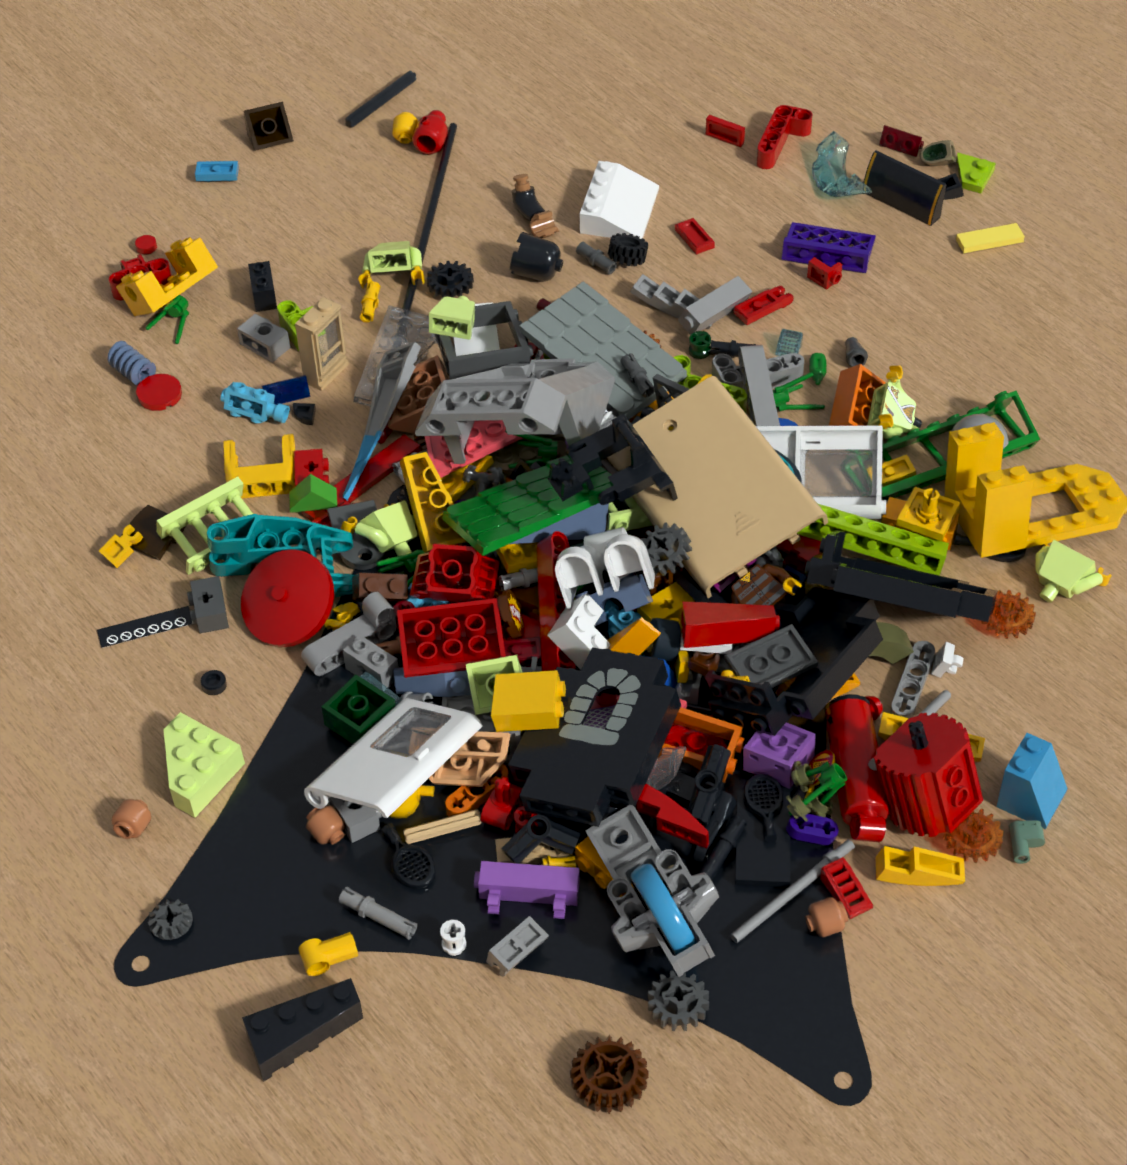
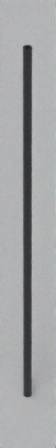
[391,123,457,350]

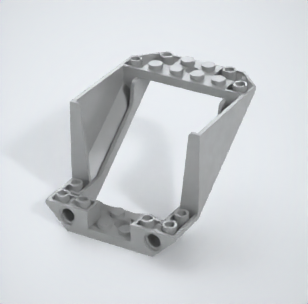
[415,359,615,464]

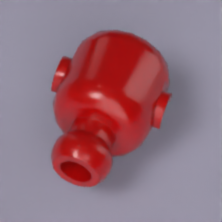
[412,110,448,155]

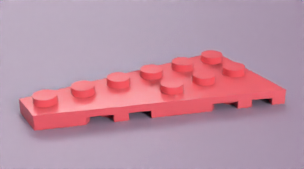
[425,420,522,478]

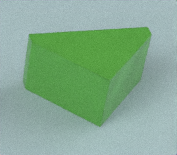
[289,474,338,513]

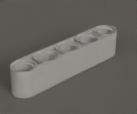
[738,345,780,426]

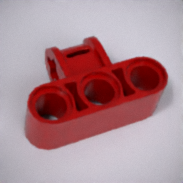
[109,254,171,301]

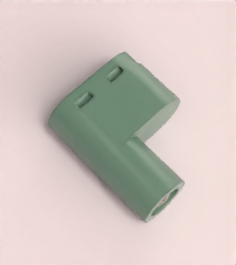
[1009,821,1045,864]

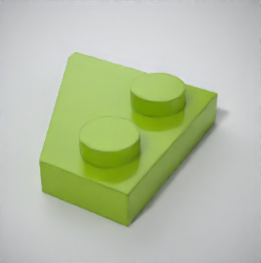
[956,153,996,194]

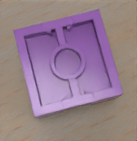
[743,722,815,789]

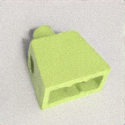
[429,296,475,340]

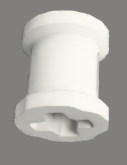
[440,920,467,956]

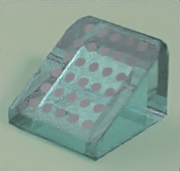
[775,329,803,356]

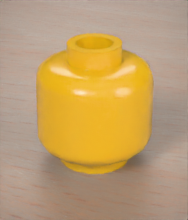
[392,112,418,144]

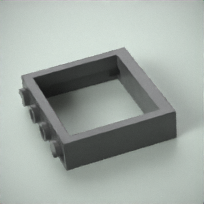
[434,301,533,380]

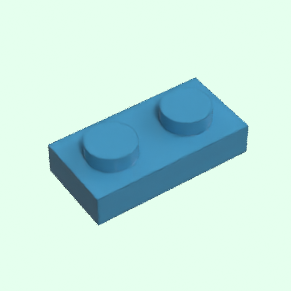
[195,161,239,182]

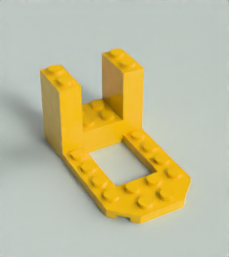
[944,422,1127,558]

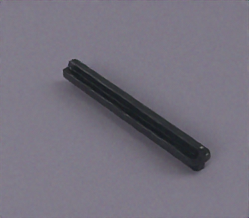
[345,71,417,128]

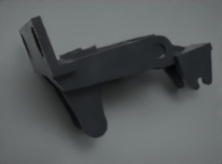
[548,414,678,505]

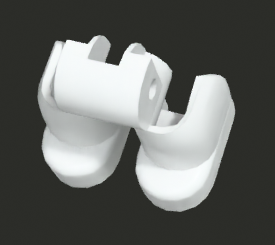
[555,527,655,609]

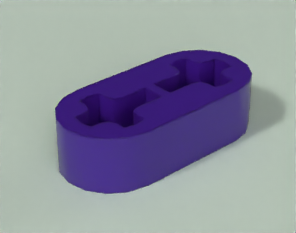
[786,814,839,845]

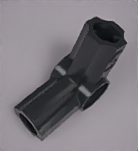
[501,815,581,864]

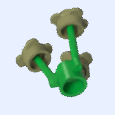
[786,761,847,822]

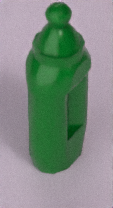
[809,353,827,385]

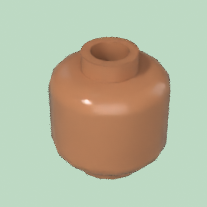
[111,799,152,839]
[306,805,346,845]
[805,897,848,938]

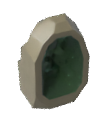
[920,140,956,166]

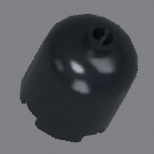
[510,232,564,282]

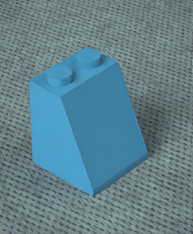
[996,733,1068,830]

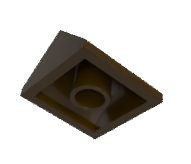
[243,101,294,151]

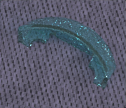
[812,131,872,197]

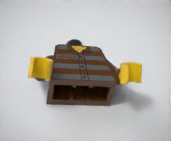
[730,564,802,605]

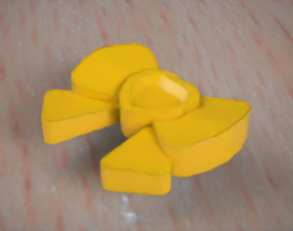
[325,602,360,631]

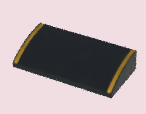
[862,150,946,226]

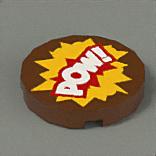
[498,588,524,639]

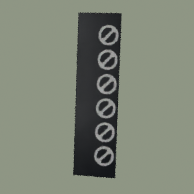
[97,606,192,648]

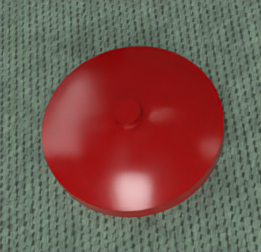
[241,549,334,647]

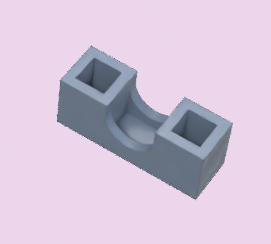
[575,572,653,626]

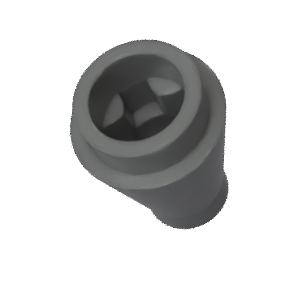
[845,337,868,367]

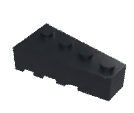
[242,978,363,1082]

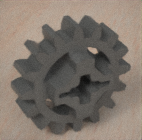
[641,522,692,576]
[648,971,709,1031]

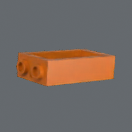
[656,707,745,783]

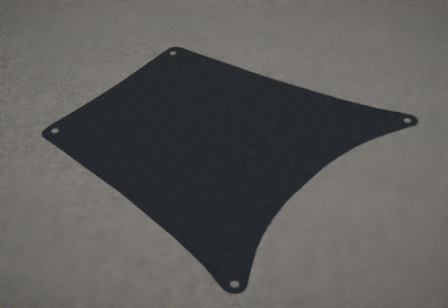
[114,485,872,1106]

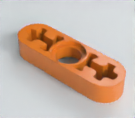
[445,764,509,817]

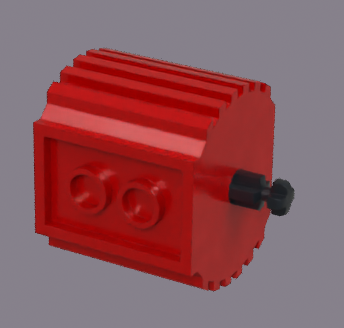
[874,713,983,837]

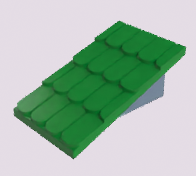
[442,455,612,556]

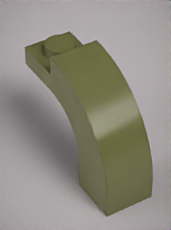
[869,622,914,665]

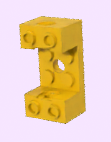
[116,237,218,316]

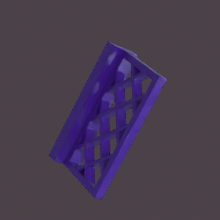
[782,222,876,273]

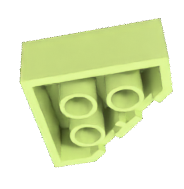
[163,712,245,818]

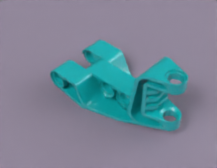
[207,514,354,598]

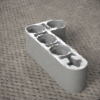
[712,353,804,389]
[301,592,397,676]

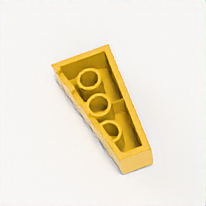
[400,452,468,553]

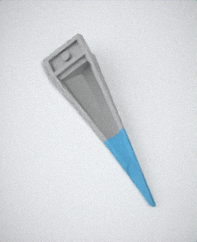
[343,341,421,501]

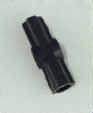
[687,744,731,826]

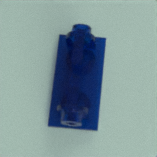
[262,375,311,405]

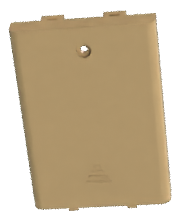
[607,376,828,599]

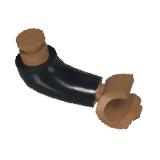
[512,174,559,238]

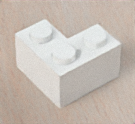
[547,593,611,670]

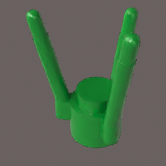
[146,295,189,344]
[773,372,825,412]
[505,429,558,468]
[376,550,425,587]

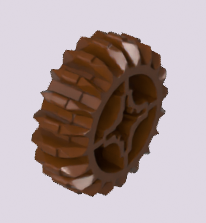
[570,1035,649,1114]

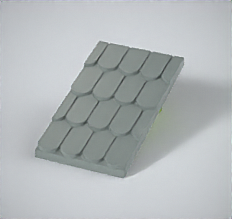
[519,281,687,420]

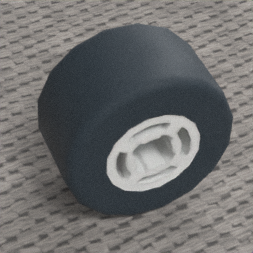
[644,618,681,665]

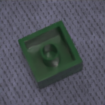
[321,674,395,744]

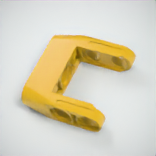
[223,433,295,499]

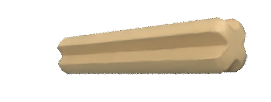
[403,809,481,844]

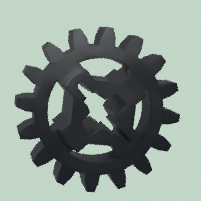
[427,261,474,299]

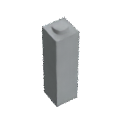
[678,276,753,335]

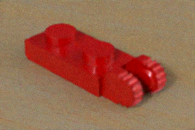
[733,285,794,325]

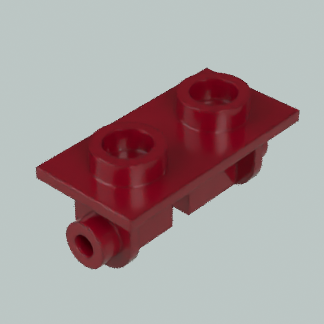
[879,125,924,157]

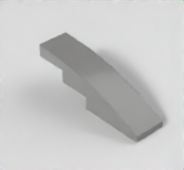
[630,274,713,329]

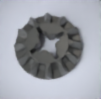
[148,899,193,940]

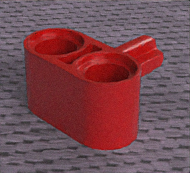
[481,777,523,831]

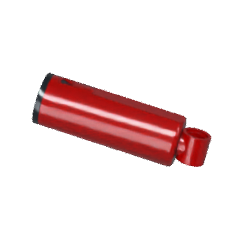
[824,694,890,843]

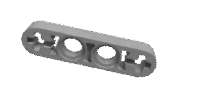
[890,641,935,718]

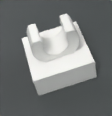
[931,642,964,678]

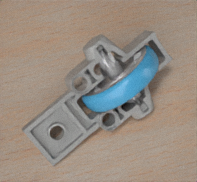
[585,805,719,977]

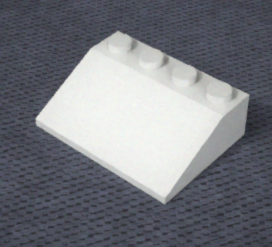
[580,161,659,239]

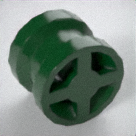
[689,331,711,359]

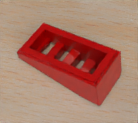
[820,857,873,919]

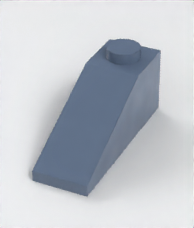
[393,667,471,697]

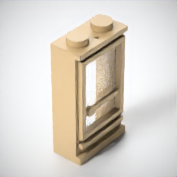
[295,297,349,391]

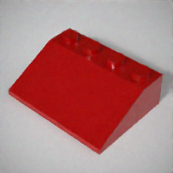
[397,598,506,678]

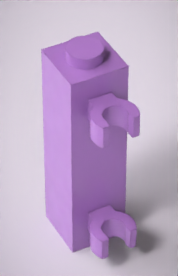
[474,861,580,919]

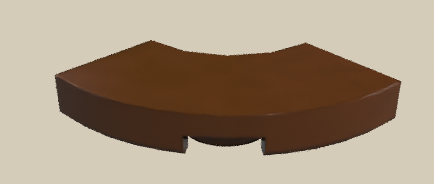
[687,651,720,676]

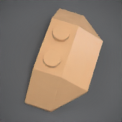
[409,728,510,787]

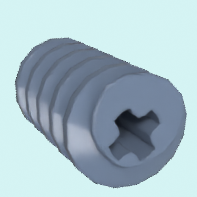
[107,341,156,385]

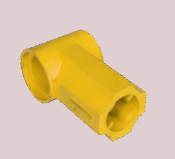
[298,932,358,976]

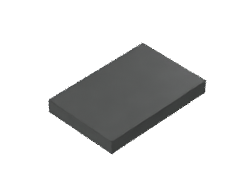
[725,624,818,688]

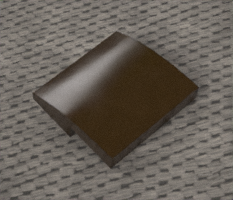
[120,505,186,560]

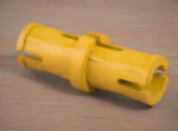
[360,281,380,323]

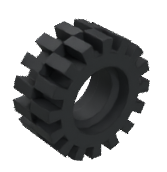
[608,233,648,266]

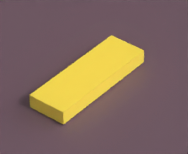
[956,223,1025,253]

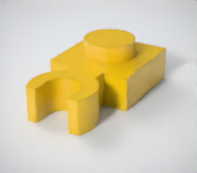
[99,524,143,568]

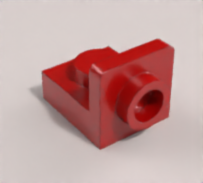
[807,257,842,290]

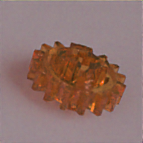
[981,590,1036,639]
[943,809,1004,863]

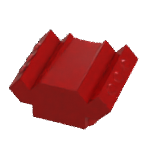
[410,544,500,602]

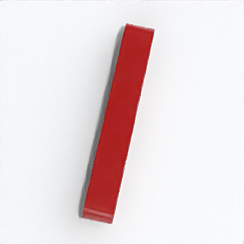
[536,531,576,671]

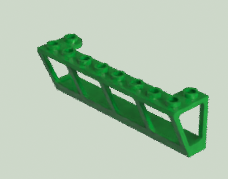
[840,391,1041,501]

